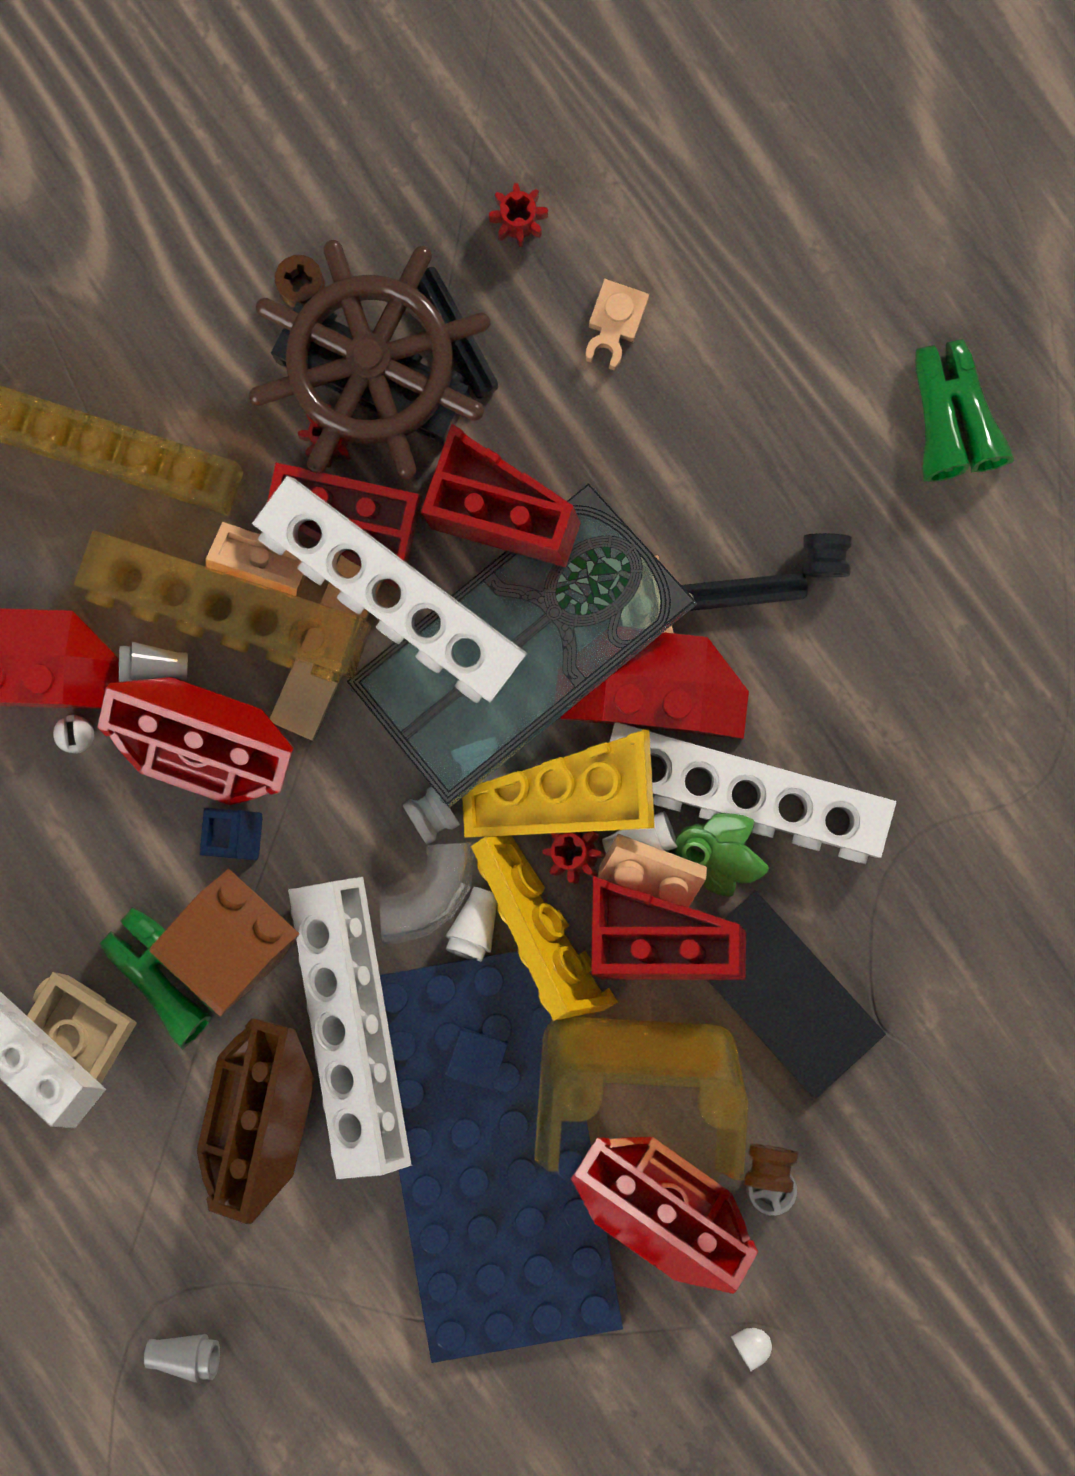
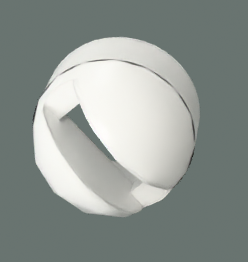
[53,715,94,753]
[731,1328,772,1371]

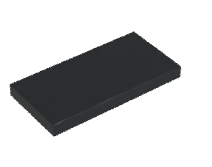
[707,890,886,1099]

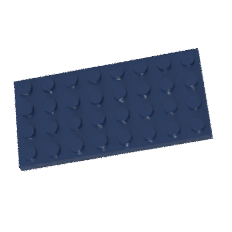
[380,951,623,1363]

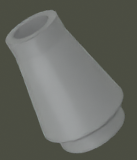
[119,642,188,682]
[144,1334,220,1384]

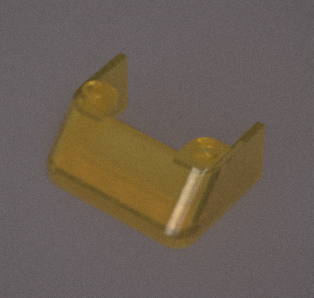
[535,1016,748,1180]

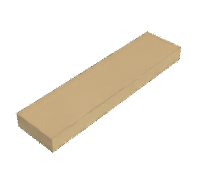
[270,555,384,741]

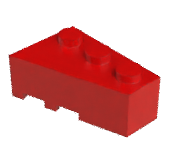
[421,423,581,567]
[267,462,423,589]
[591,876,746,980]

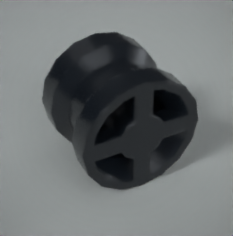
[802,533,852,578]

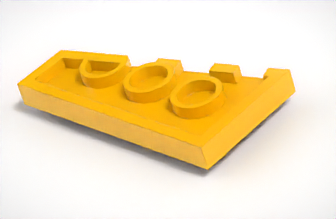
[462,730,655,838]
[471,835,618,1021]

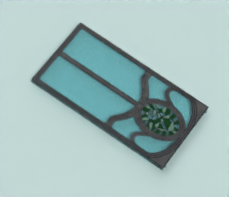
[347,483,697,808]

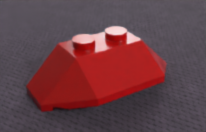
[0,608,119,709]
[554,627,749,739]
[97,677,294,805]
[571,1137,758,1294]

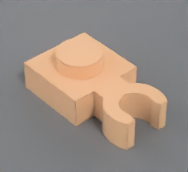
[586,279,649,371]

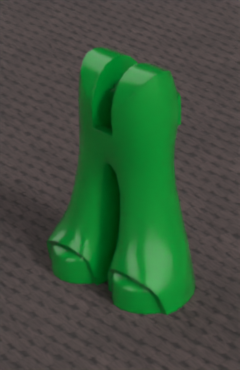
[915,339,1014,482]
[99,907,215,1049]

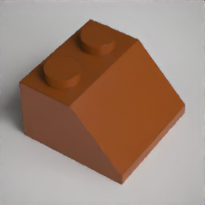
[149,869,300,1017]

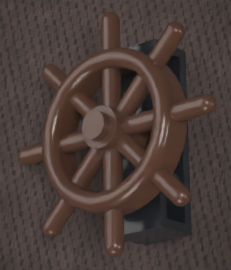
[249,240,490,479]

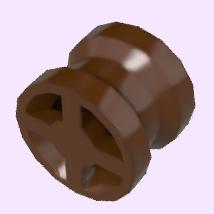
[275,255,325,308]
[744,1144,798,1193]

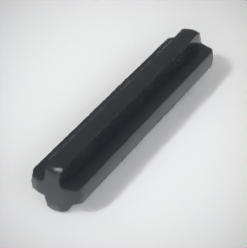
[417,266,498,398]
[682,573,808,612]

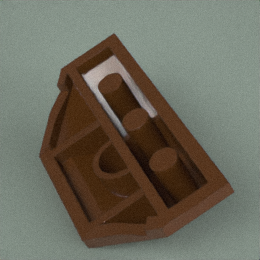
[197,1018,315,1224]

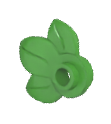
[675,813,769,897]

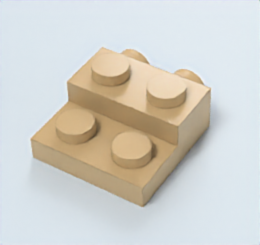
[27,972,137,1084]

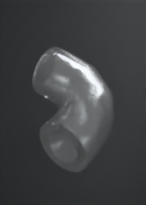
[380,843,475,945]

